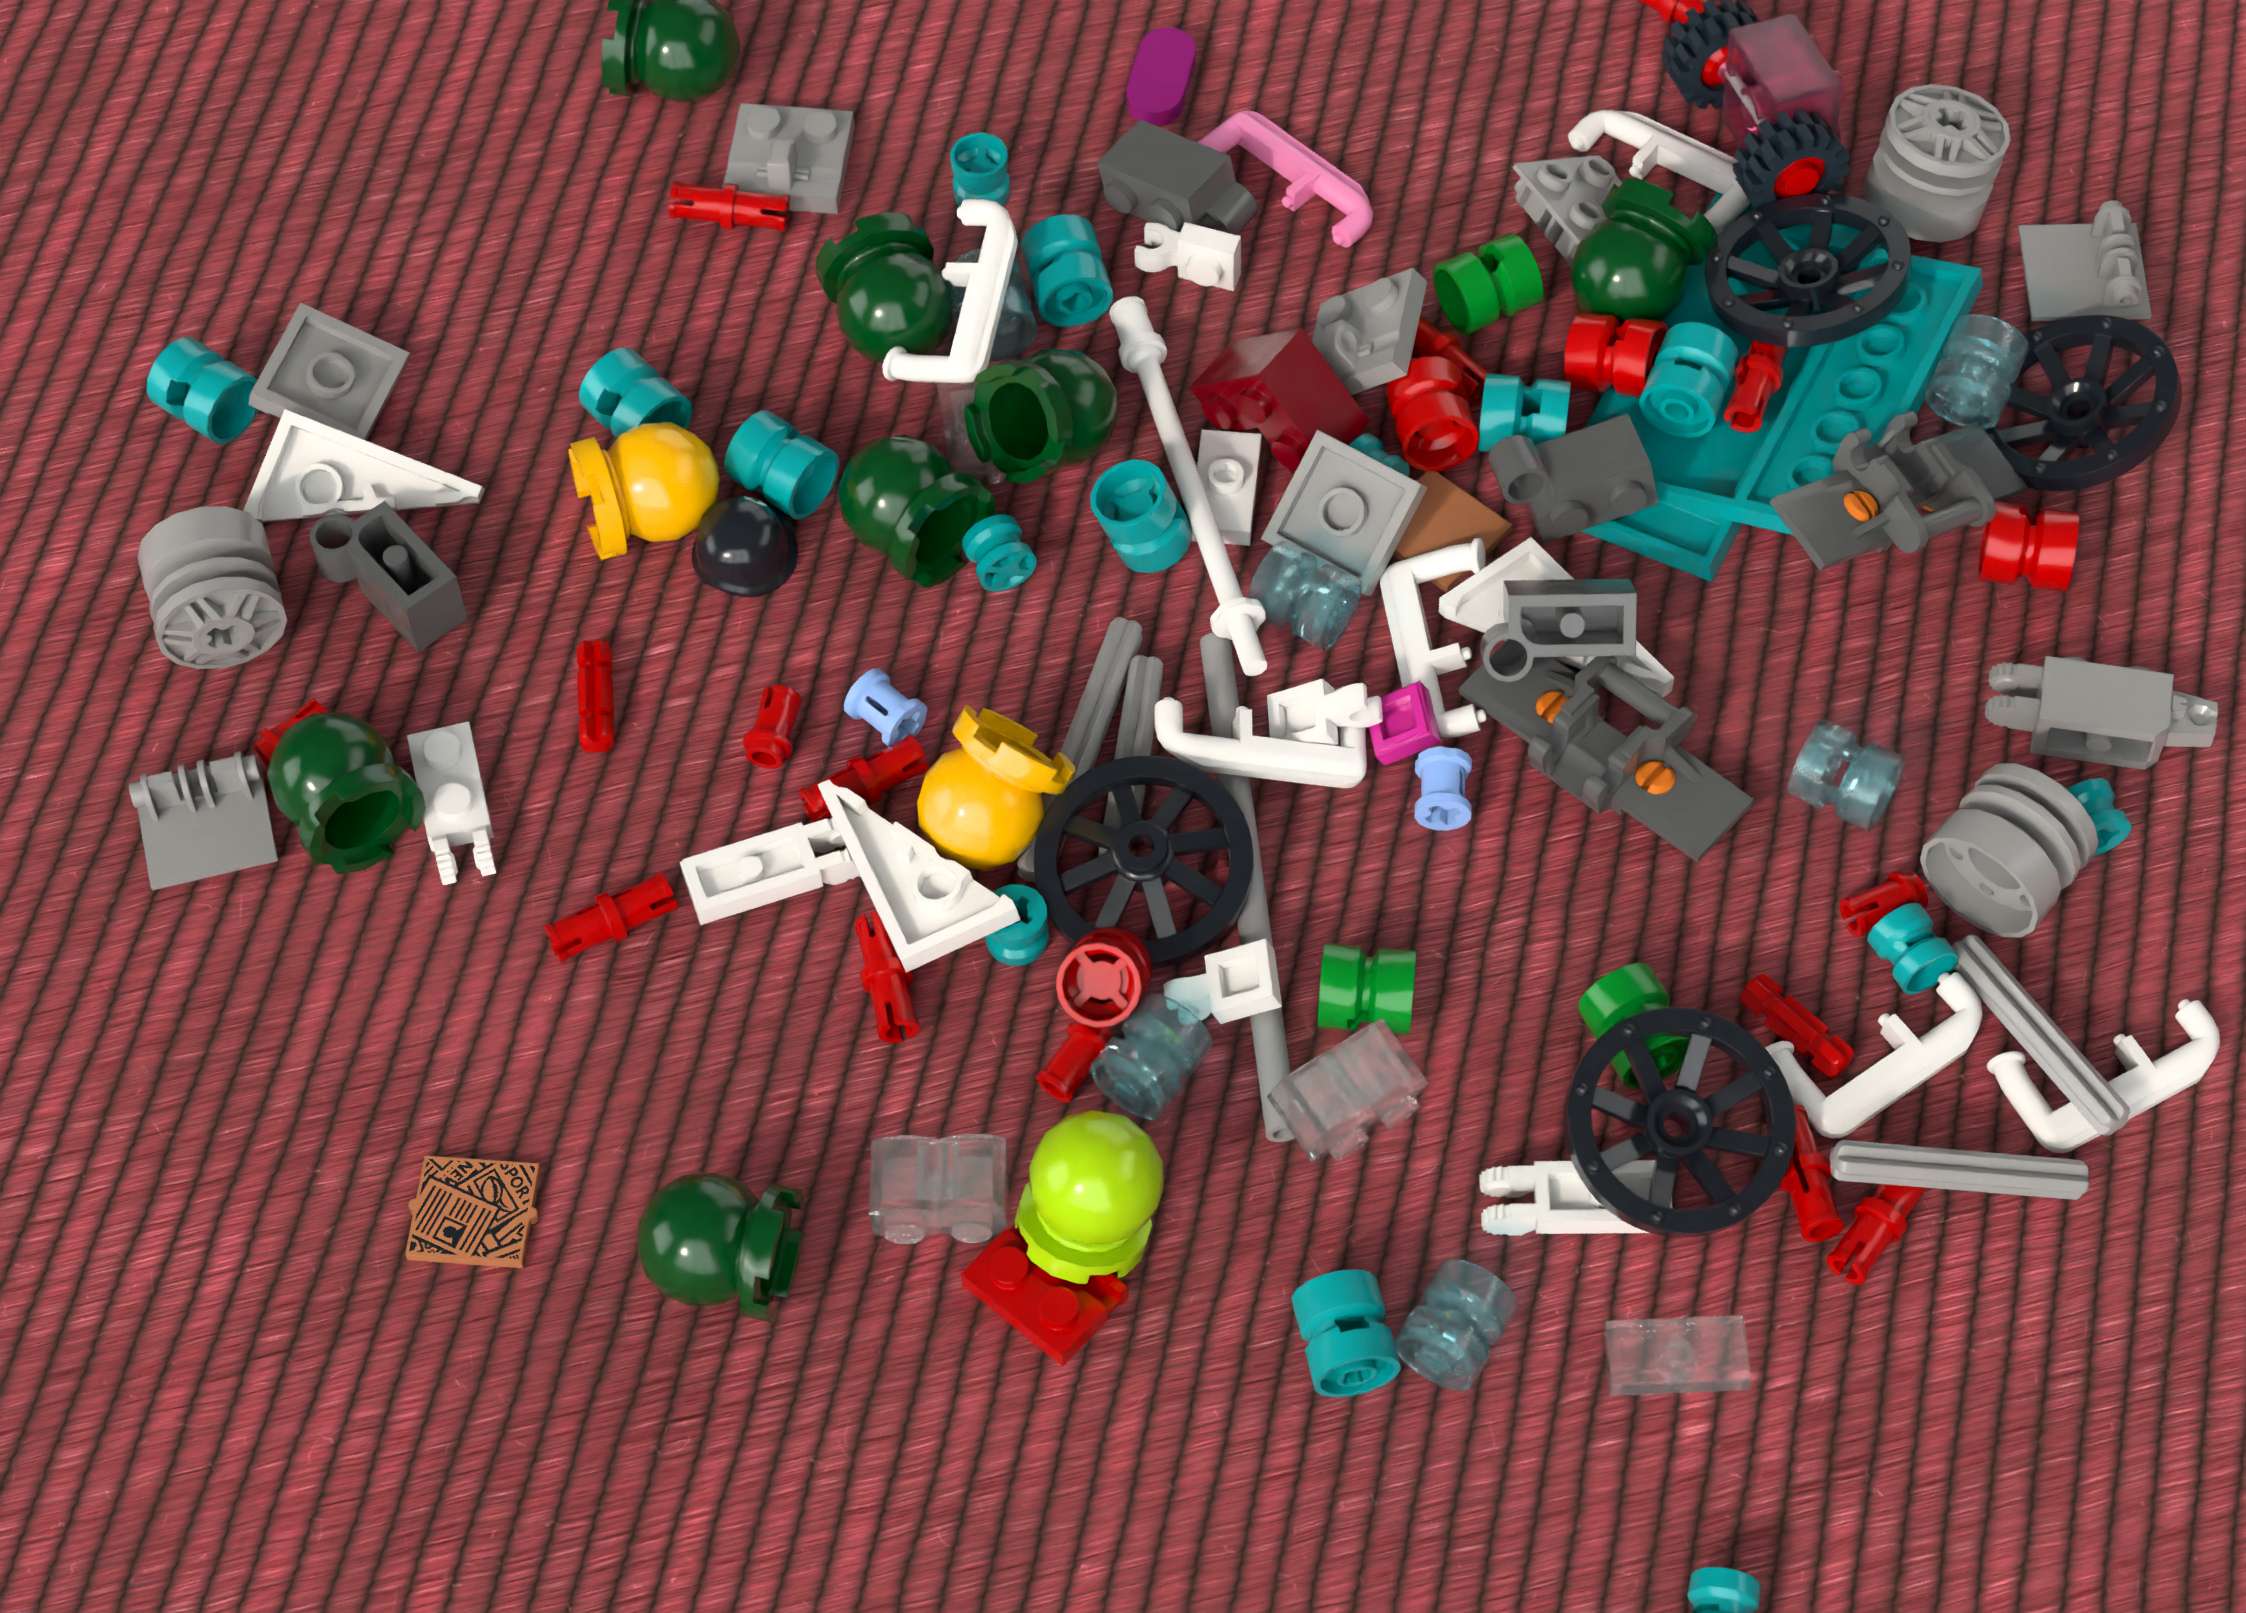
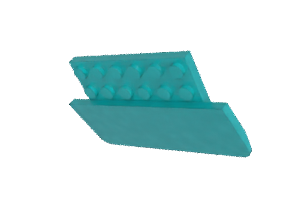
[1581,192,1983,582]

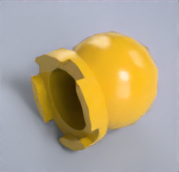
[568,422,720,560]
[917,705,1075,871]

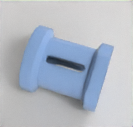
[844,668,928,747]
[1414,746,1472,831]

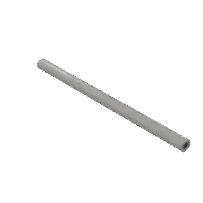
[1200,632,1299,1142]

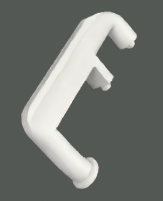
[1568,110,1751,237]
[883,199,1018,383]
[1380,538,1486,738]
[1154,685,1367,788]
[1765,972,1983,1138]
[1987,999,2220,1153]

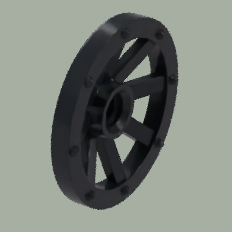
[1704,194,1912,347]
[1971,315,2182,491]
[1034,756,1254,969]
[1564,1007,1796,1238]

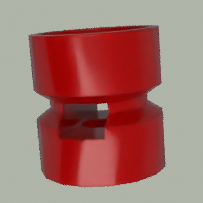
[1564,311,1668,398]
[1385,356,1479,472]
[1978,501,2079,592]
[1056,927,1153,1028]

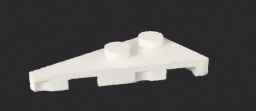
[243,409,485,523]
[1439,537,1674,697]
[818,780,1020,973]

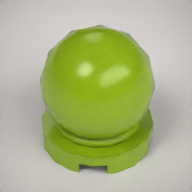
[1014,1110,1164,1284]

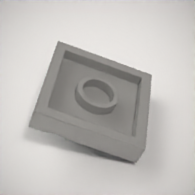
[722,103,855,214]
[1312,268,1427,395]
[248,302,410,441]
[1261,430,1428,597]

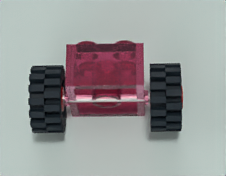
[1661,0,1850,209]

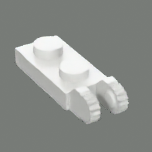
[407,721,496,885]
[680,818,860,925]
[1479,1160,1672,1236]

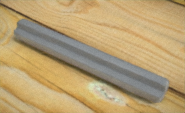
[1098,655,1163,876]
[1951,935,2130,1136]
[1829,1140,2090,1200]

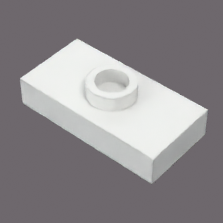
[1192,429,1262,546]

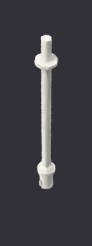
[1109,296,1267,676]

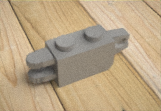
[1985,656,2218,770]

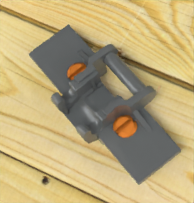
[1769,411,2027,571]
[1459,639,1754,863]

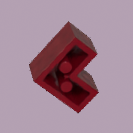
[1189,328,1370,474]

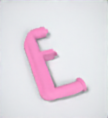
[1197,111,1373,248]

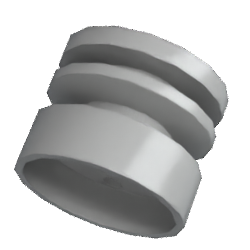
[1863,84,2011,243]
[137,506,287,669]
[1920,763,2099,938]

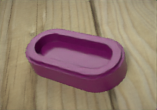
[1126,27,1196,126]

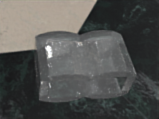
[1267,1018,1429,1163]
[869,1134,1009,1244]

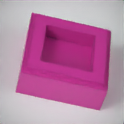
[1369,681,1441,766]

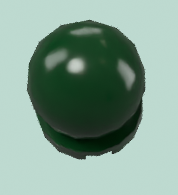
[601,0,740,103]
[1570,178,1718,325]
[816,212,953,363]
[964,349,1118,483]
[838,434,996,588]
[267,713,426,874]
[637,1173,805,1322]

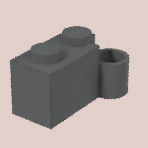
[1097,119,1258,235]
[1488,413,1659,543]
[310,501,468,652]
[1480,579,1637,682]

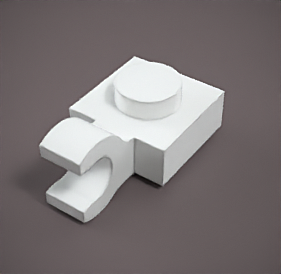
[1134,222,1241,291]
[1267,678,1383,745]
[1163,939,1282,1025]

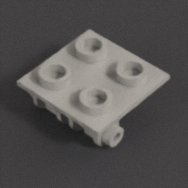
[1513,155,1622,266]
[2018,201,2152,321]
[129,751,278,891]

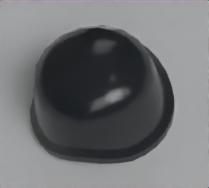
[692,496,798,598]

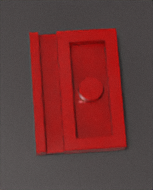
[961,1224,1129,1367]

